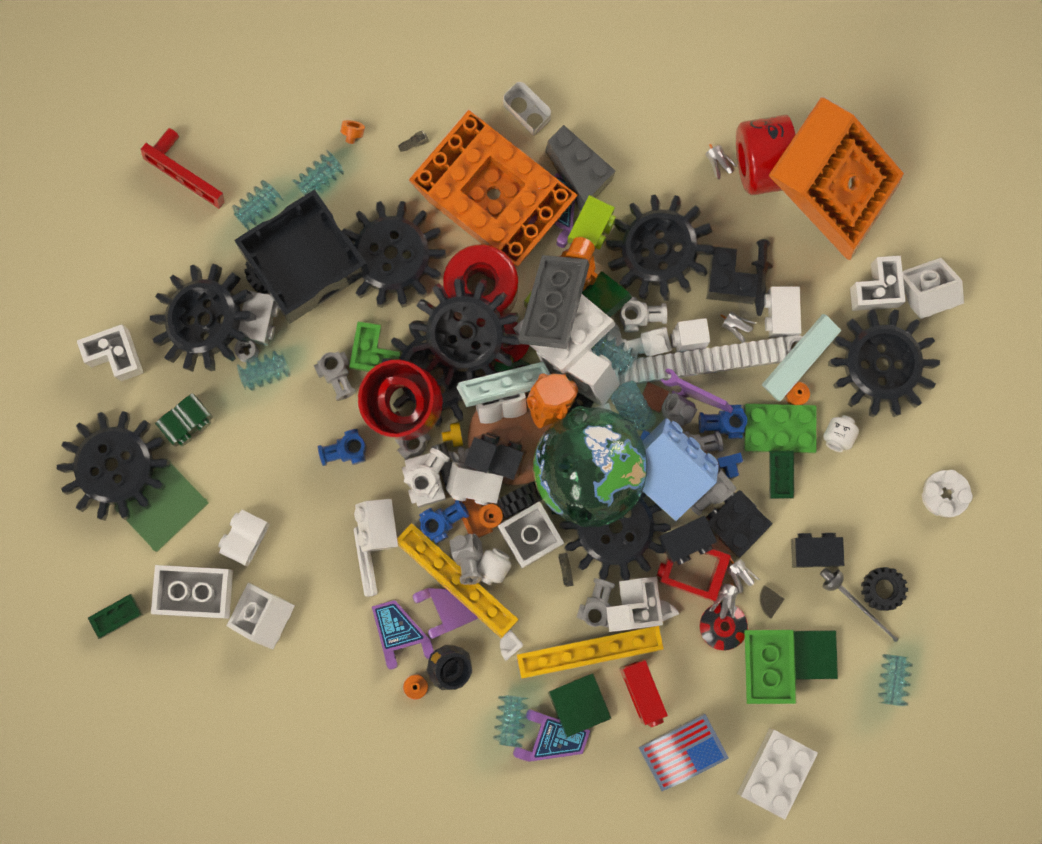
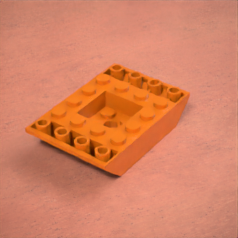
[769,97,904,260]
[409,110,578,267]

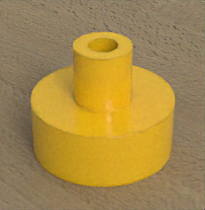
[442,422,463,447]

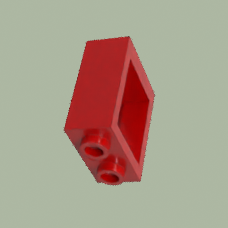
[656,549,731,602]
[619,659,668,727]

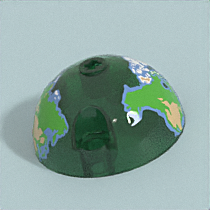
[533,406,647,527]

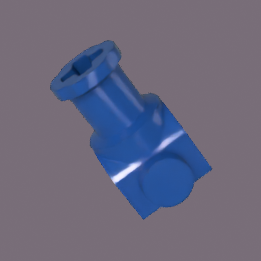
[698,405,747,439]
[317,429,367,466]
[419,500,470,544]

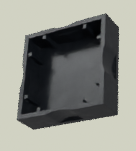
[234,189,369,324]

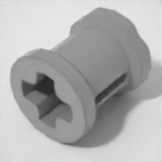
[234,340,259,363]

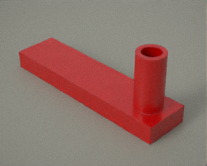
[140,128,225,209]

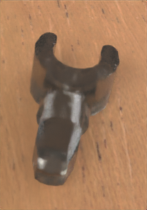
[398,130,429,152]

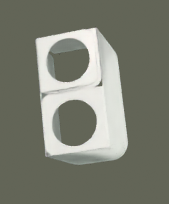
[503,82,551,136]

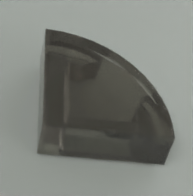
[558,553,574,587]
[759,585,784,619]

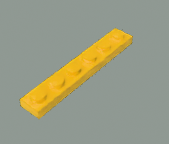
[397,523,519,639]
[517,626,664,679]

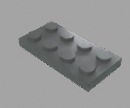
[518,255,590,349]

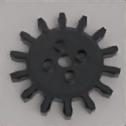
[606,194,715,301]
[342,201,446,308]
[150,264,256,372]
[409,276,520,385]
[828,309,940,417]
[382,324,483,427]
[57,411,170,521]
[559,473,671,581]

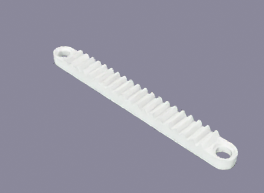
[611,335,803,387]

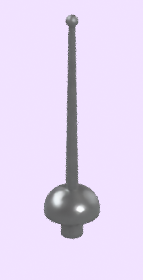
[820,568,898,642]

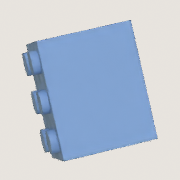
[636,418,719,521]

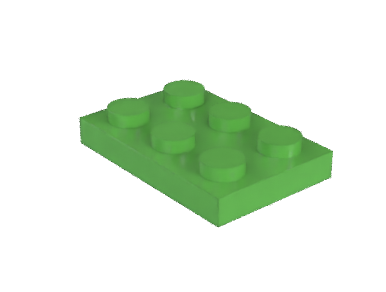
[744,404,816,454]
[745,630,797,704]

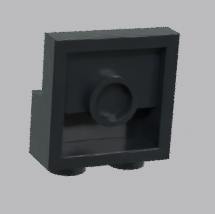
[706,490,773,558]

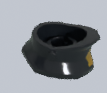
[426,645,472,690]

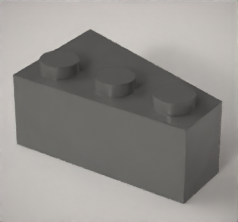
[545,125,615,211]

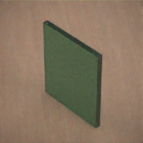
[114,458,209,552]

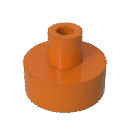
[340,120,365,144]
[785,382,810,405]
[479,504,504,528]
[403,675,428,699]

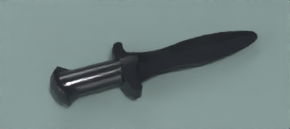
[751,239,773,316]

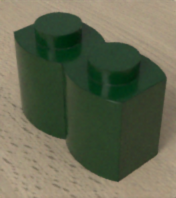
[155,393,213,447]

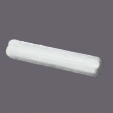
[354,527,378,597]

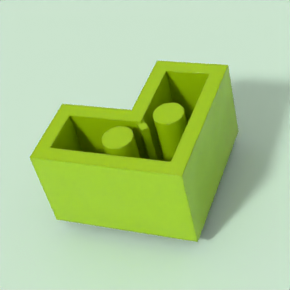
[567,195,616,251]

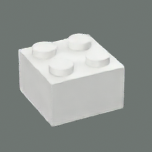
[498,501,564,569]

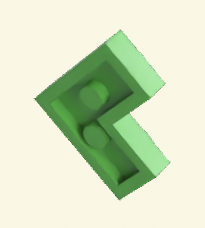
[349,321,400,372]

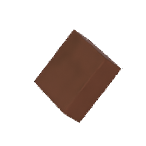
[638,382,669,413]

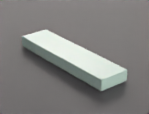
[762,314,841,401]
[457,362,550,407]

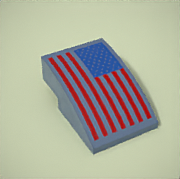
[638,713,729,791]

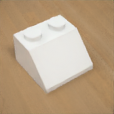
[902,258,964,319]
[227,583,295,650]

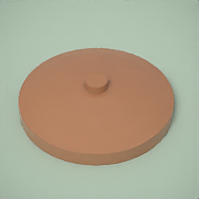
[468,392,563,486]

